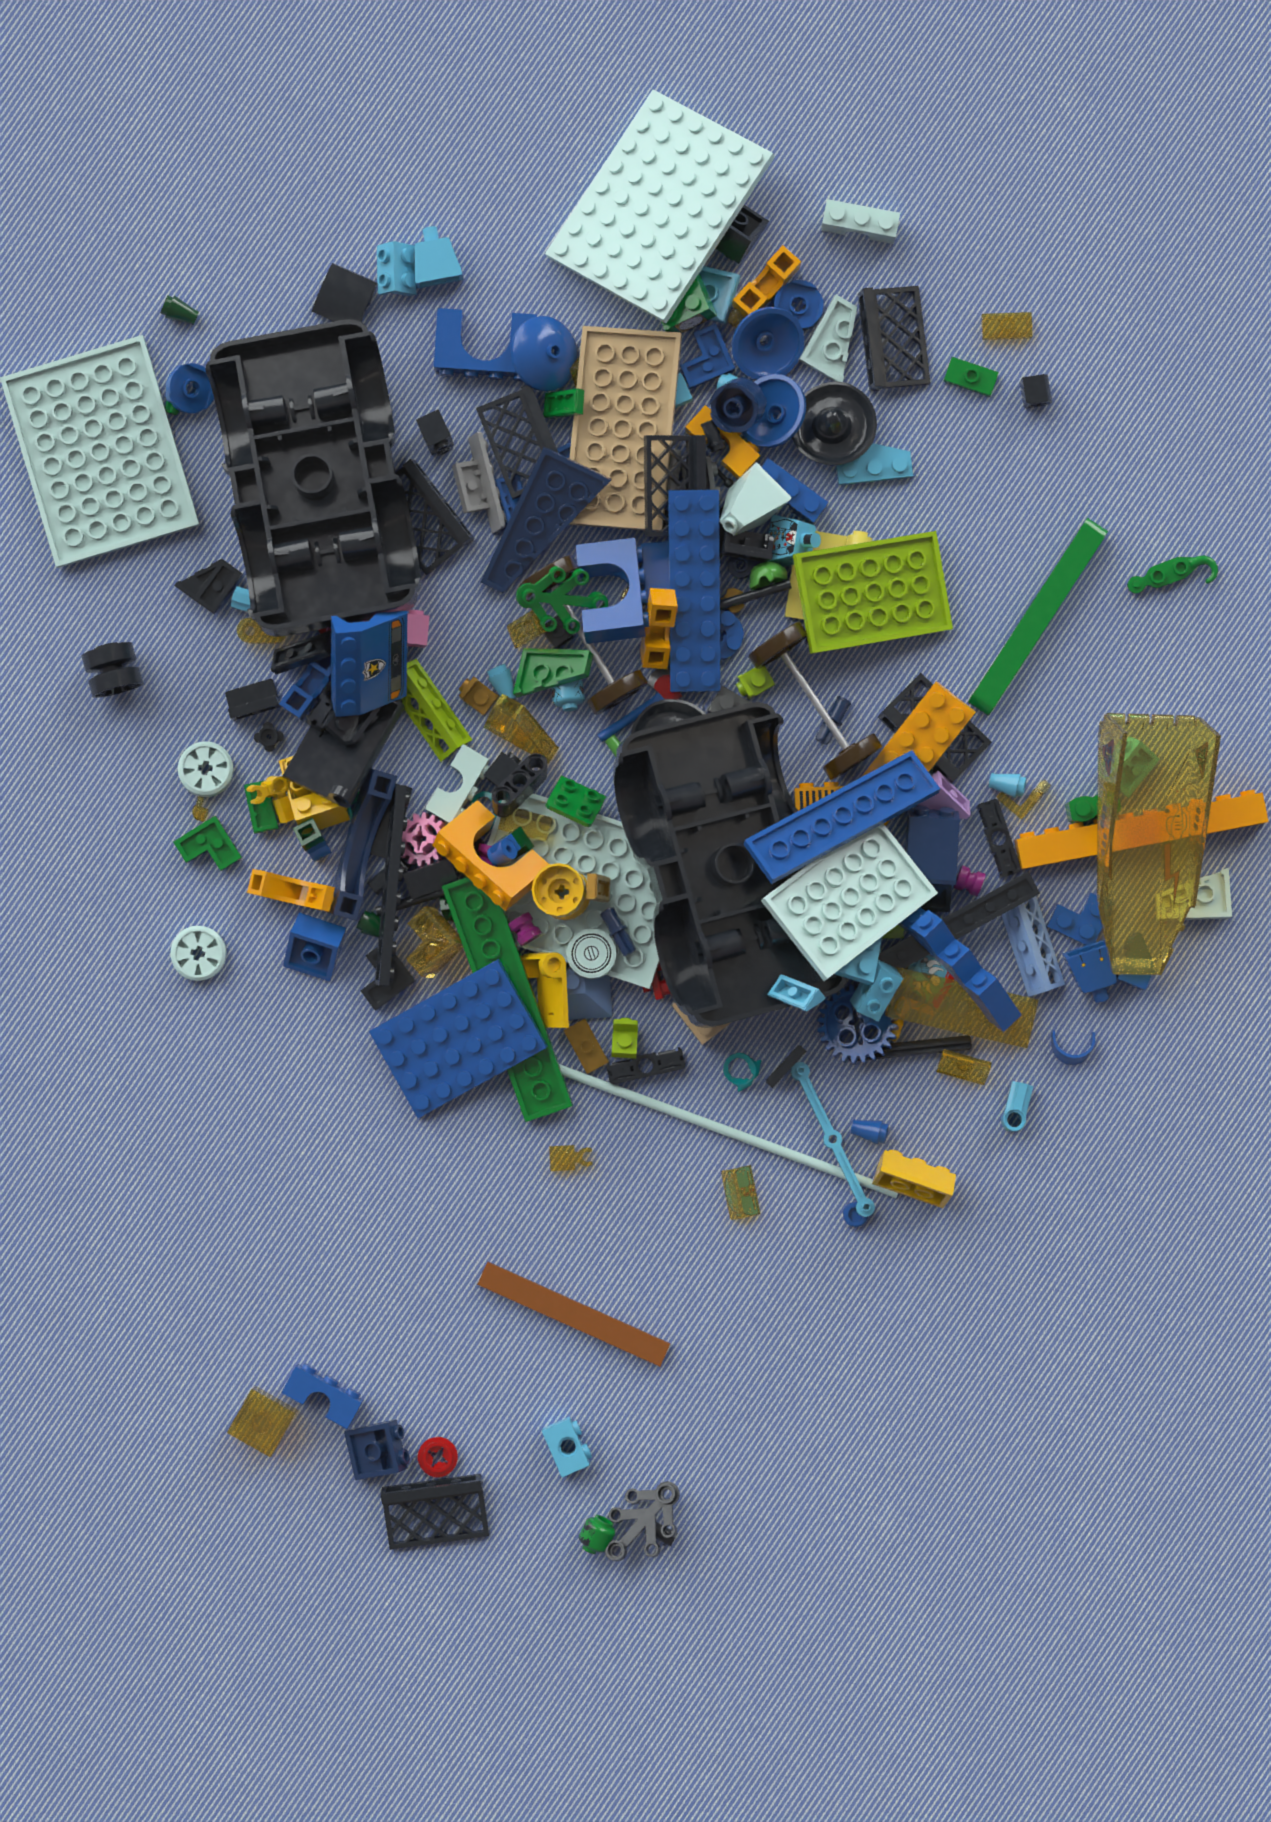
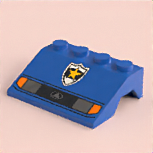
[331,610,408,717]

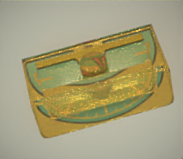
[721,1165,760,1220]

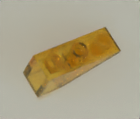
[483,694,559,764]

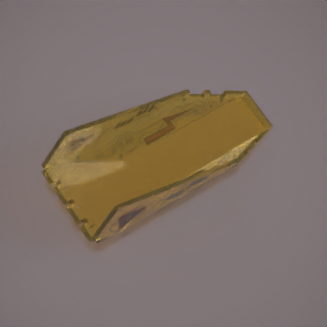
[1097,713,1221,975]

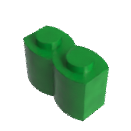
[1065,791,1121,823]

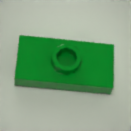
[943,357,999,397]
[544,388,585,419]
[244,780,279,834]

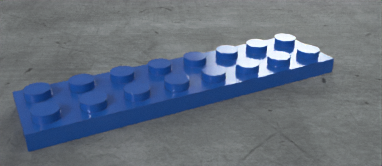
[668,490,720,692]
[744,750,940,884]

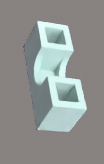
[821,199,900,244]
[425,744,490,823]

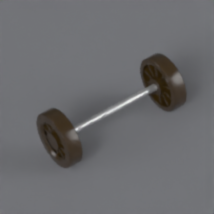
[519,555,648,715]
[748,622,882,780]

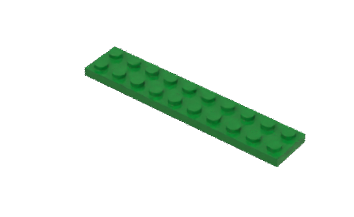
[442,877,573,1122]

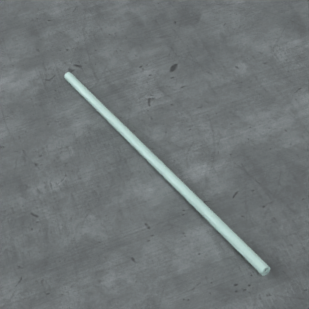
[559,1064,898,1198]

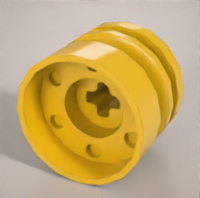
[531,863,590,920]

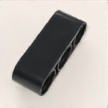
[492,753,548,818]

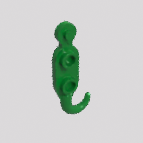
[1127,555,1218,594]

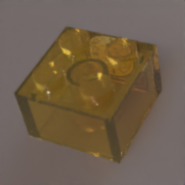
[227,1386,298,1458]

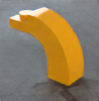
[247,869,335,912]

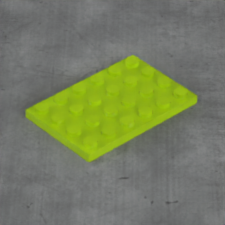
[793,531,953,654]

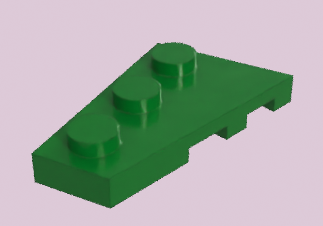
[513,648,593,698]

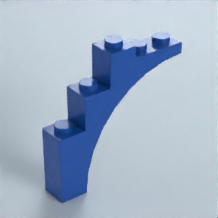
[898,907,1021,1032]

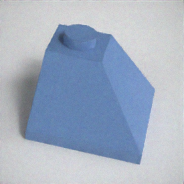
[566,969,612,1020]

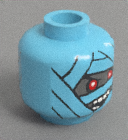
[551,679,585,712]

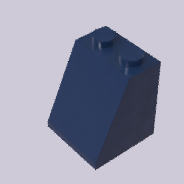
[905,806,960,885]

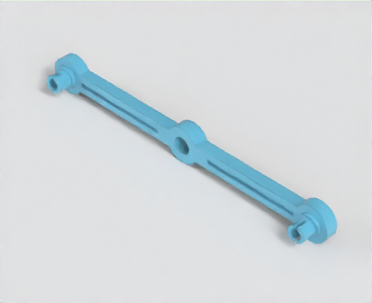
[791,1062,875,1217]

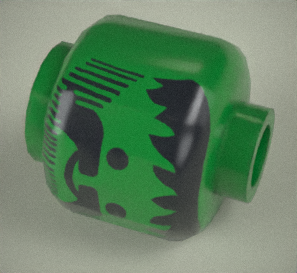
[578,1515,615,1555]

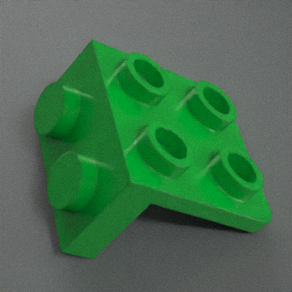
[546,775,606,827]

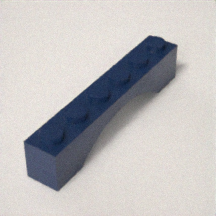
[325,769,398,921]

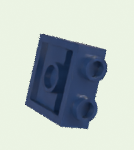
[344,1419,410,1481]

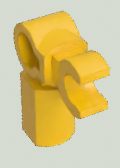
[246,776,295,823]

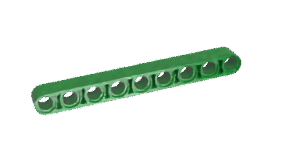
[967,518,1108,716]

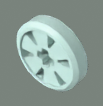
[178,742,234,797]
[171,926,227,981]

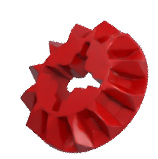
[418,1436,458,1477]

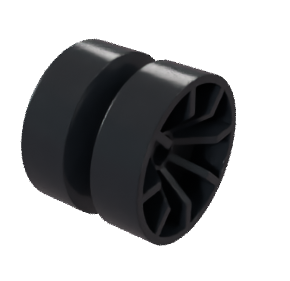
[81,642,144,698]

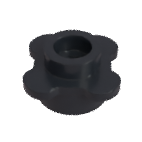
[254,722,284,752]

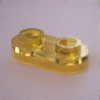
[237,618,286,644]

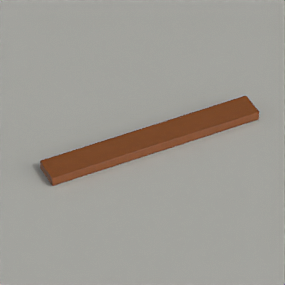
[477,1261,670,1367]

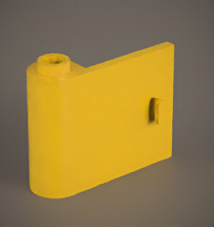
[521,952,569,1028]

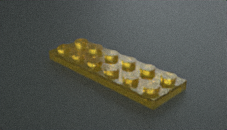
[885,967,1039,1048]

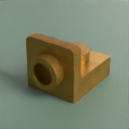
[459,676,499,716]

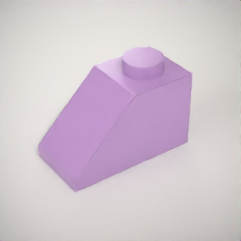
[917,771,970,819]

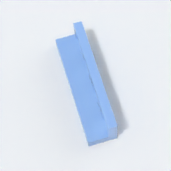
[1002,896,1065,997]

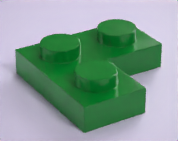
[173,815,242,871]

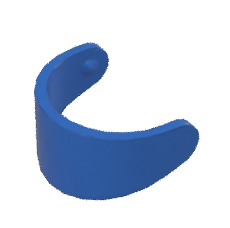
[1051,1030,1095,1065]

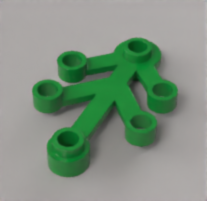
[516,566,608,634]

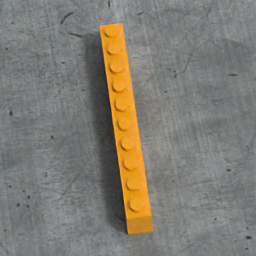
[1014,789,1269,870]

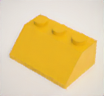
[872,1150,956,1208]

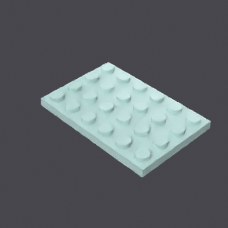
[761,824,938,981]

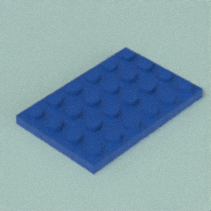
[369,959,548,1118]

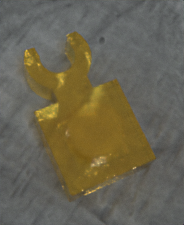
[549,1145,593,1171]

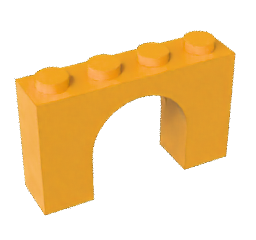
[432,800,550,911]

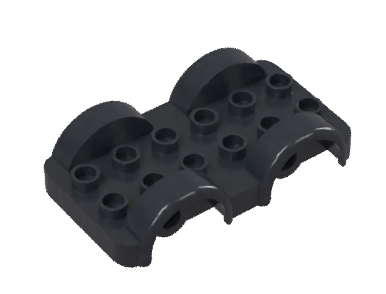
[205,319,421,637]
[613,702,847,1028]

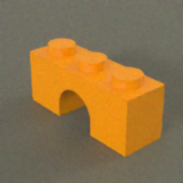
[732,245,801,318]
[685,405,760,479]
[640,588,678,669]

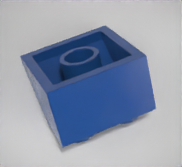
[283,912,347,982]

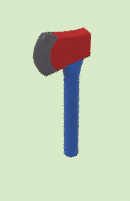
[597,667,682,742]

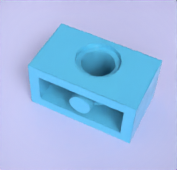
[850,960,903,1021]
[542,1416,592,1477]

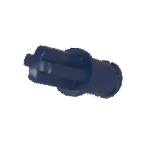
[816,696,851,745]
[600,907,636,956]

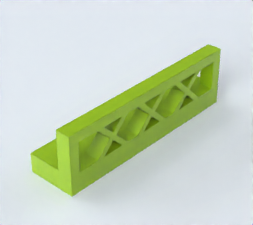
[401,658,472,762]

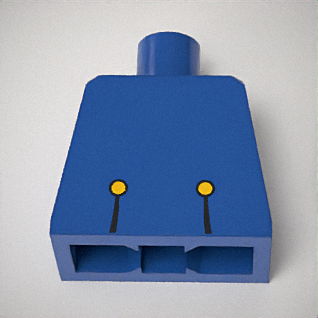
[1062,939,1117,1003]

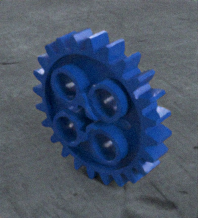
[817,984,899,1065]

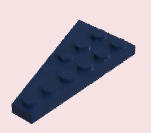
[480,447,612,593]

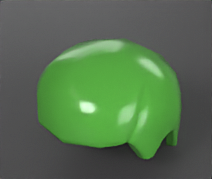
[750,561,788,590]

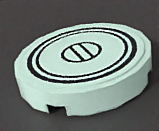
[566,928,617,979]

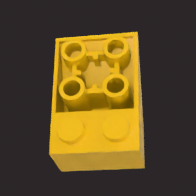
[279,756,350,834]

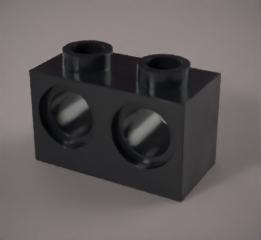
[416,409,454,456]

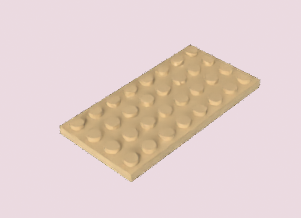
[569,326,682,532]

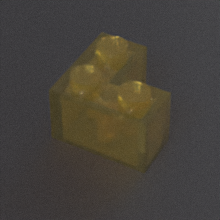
[406,906,463,978]

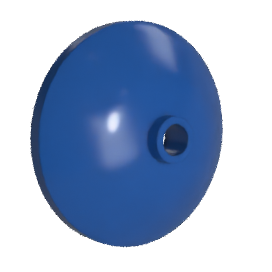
[732,307,804,380]
[511,316,578,392]
[738,374,806,448]

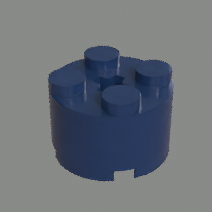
[710,377,767,433]

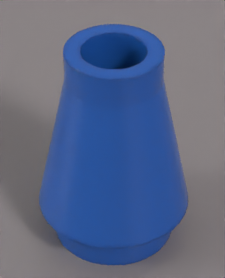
[851,1119,889,1145]

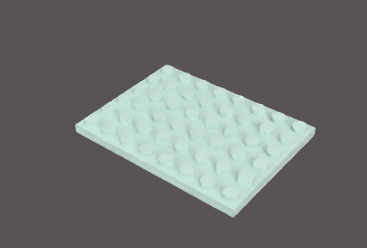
[545,90,775,323]
[0,335,200,568]
[487,793,659,989]

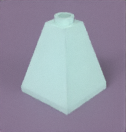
[719,462,791,536]

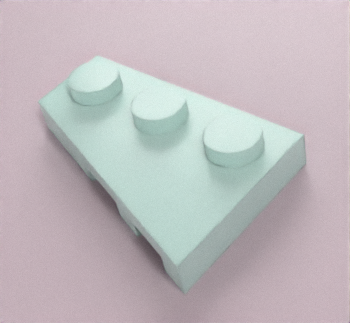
[799,294,857,382]
[1154,868,1232,921]

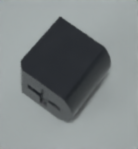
[1020,374,1052,409]

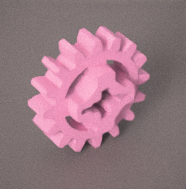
[401,812,446,867]

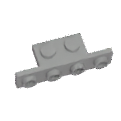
[452,432,506,533]

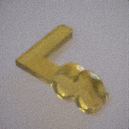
[996,779,1052,820]

